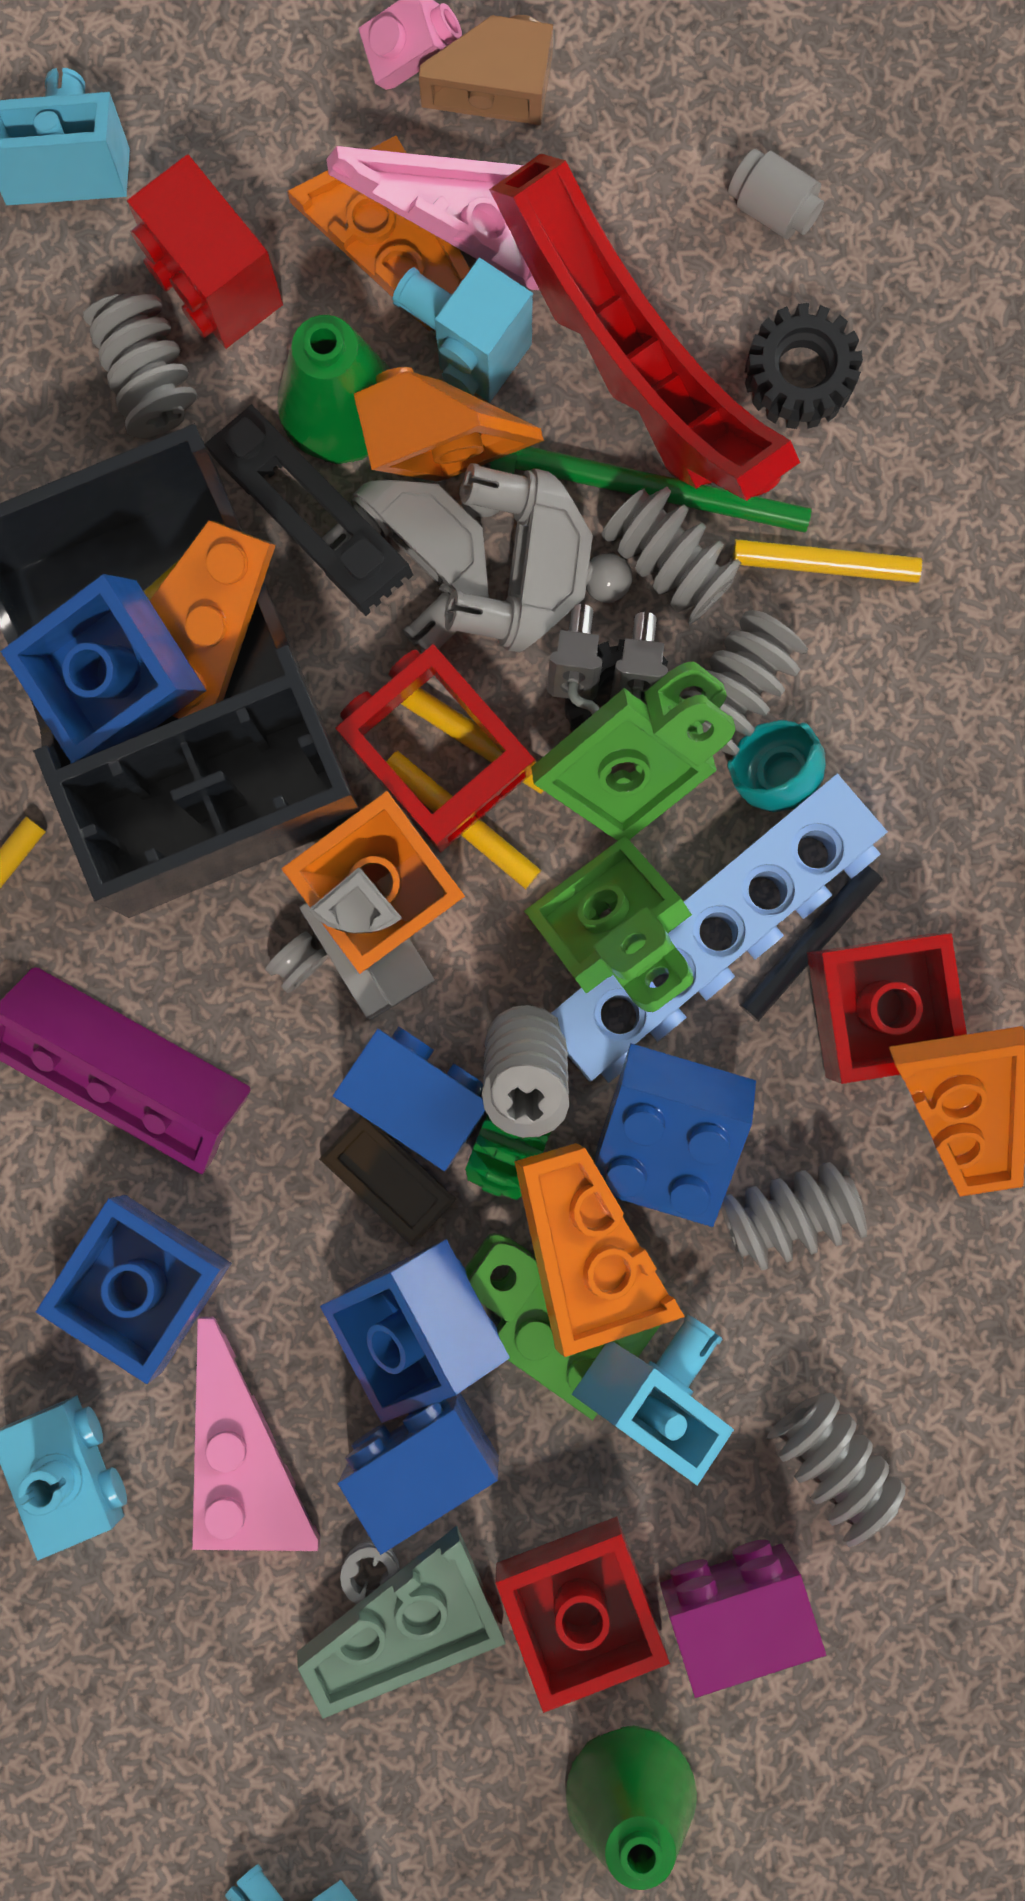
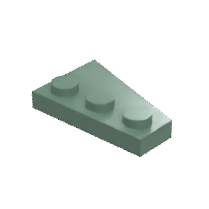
[297,1526,506,1719]

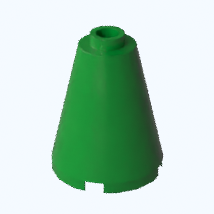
[277,315,390,464]
[566,1725,697,1890]

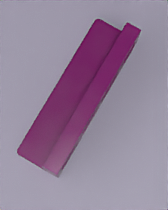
[0,967,251,1175]

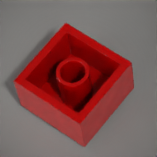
[126,154,283,349]
[807,933,967,1084]
[495,1516,670,1713]

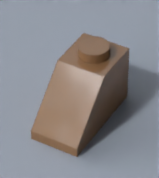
[419,15,553,125]

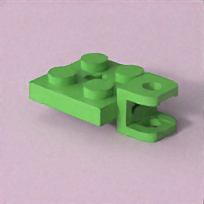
[531,662,736,841]
[524,836,693,1012]
[465,1233,661,1421]

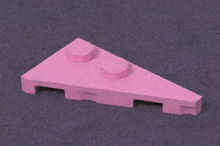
[326,146,539,290]
[192,1316,320,1551]

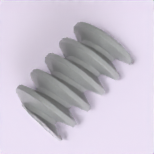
[83,294,197,438]
[602,487,741,625]
[681,610,808,756]
[482,1005,569,1138]
[721,1162,867,1270]
[766,1393,906,1547]

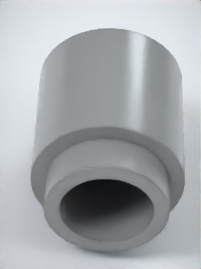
[728,148,824,240]

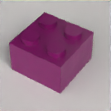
[660,1539,827,1698]

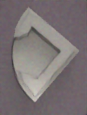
[308,867,402,934]

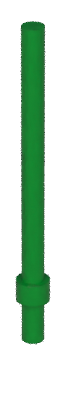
[489,446,812,533]

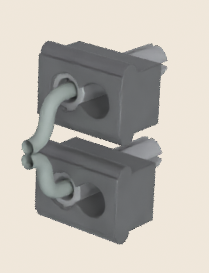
[547,604,668,715]

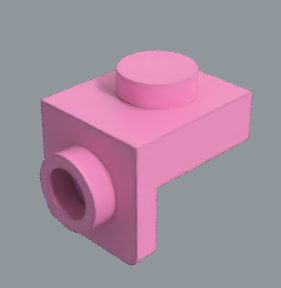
[358,0,462,90]

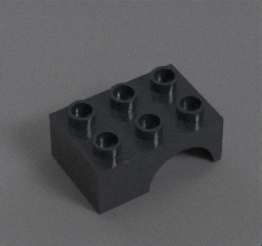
[0,423,360,918]

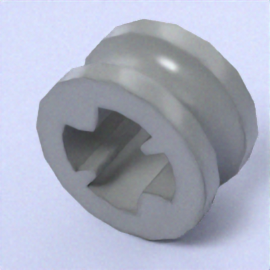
[265,931,328,993]
[340,1541,400,1604]

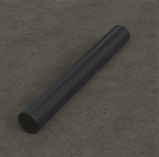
[739,866,882,1022]

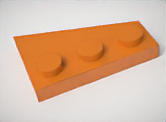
[287,135,470,331]
[150,521,276,719]
[889,1026,1025,1197]
[515,1143,685,1357]

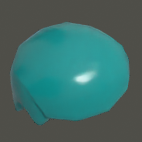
[727,720,826,813]

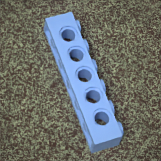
[551,773,888,1083]

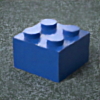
[0,574,207,764]
[333,1026,486,1172]
[593,1043,756,1227]
[36,1195,232,1384]
[320,1239,510,1423]
[337,1393,499,1555]

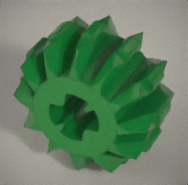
[465,1114,551,1200]

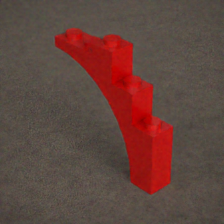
[489,154,800,501]

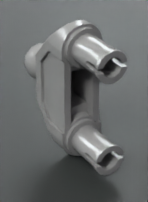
[445,463,632,653]
[322,480,500,653]

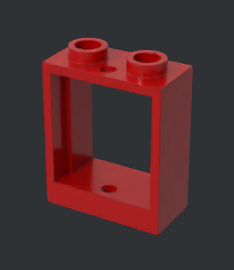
[335,644,535,853]

